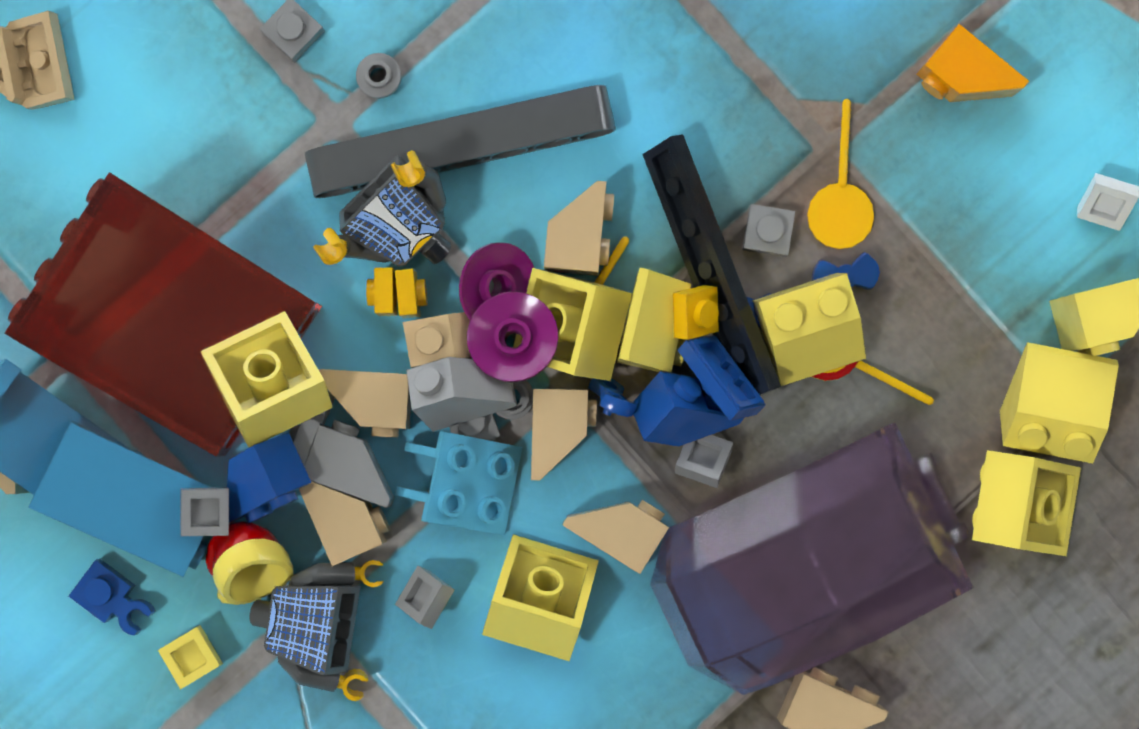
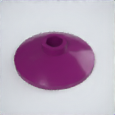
[459,242,535,320]
[467,292,558,382]

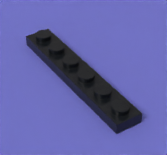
[642,134,781,396]

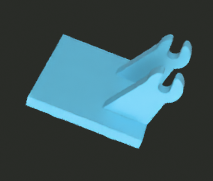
[395,431,522,535]

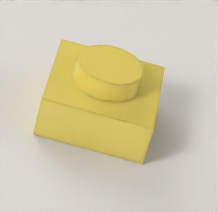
[158,625,223,690]

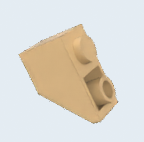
[544,181,614,276]
[777,666,888,729]

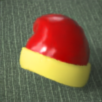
[205,521,293,605]

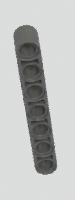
[305,85,616,198]

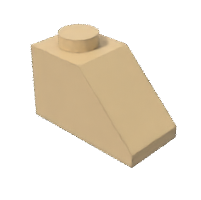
[403,312,472,368]
[318,369,411,437]
[531,389,597,481]
[299,481,390,566]
[562,500,669,574]

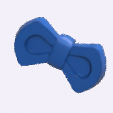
[812,253,880,290]
[588,378,637,417]

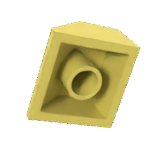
[513,268,632,381]
[617,268,691,373]
[752,273,866,386]
[1049,278,1139,356]
[200,311,333,448]
[1000,342,1119,464]
[972,450,1081,556]
[482,534,599,661]

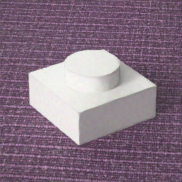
[1077,173,1139,231]

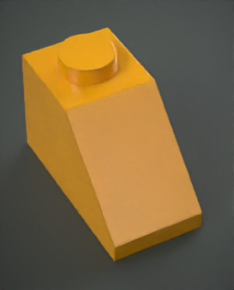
[916,24,1029,102]

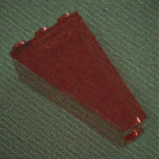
[4,172,322,457]

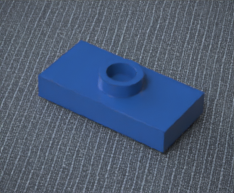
[677,335,766,421]

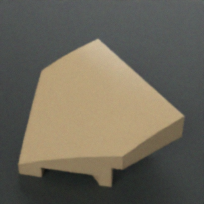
[0,11,75,110]

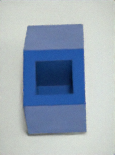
[633,371,744,447]
[226,432,312,523]

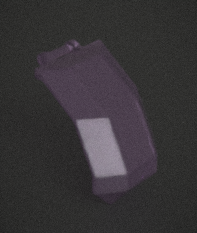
[650,422,973,695]

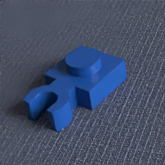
[68,559,156,636]

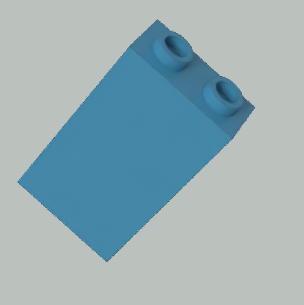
[0,359,144,495]
[28,421,217,577]

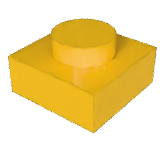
[366,267,397,316]
[395,269,428,319]
[673,285,719,340]

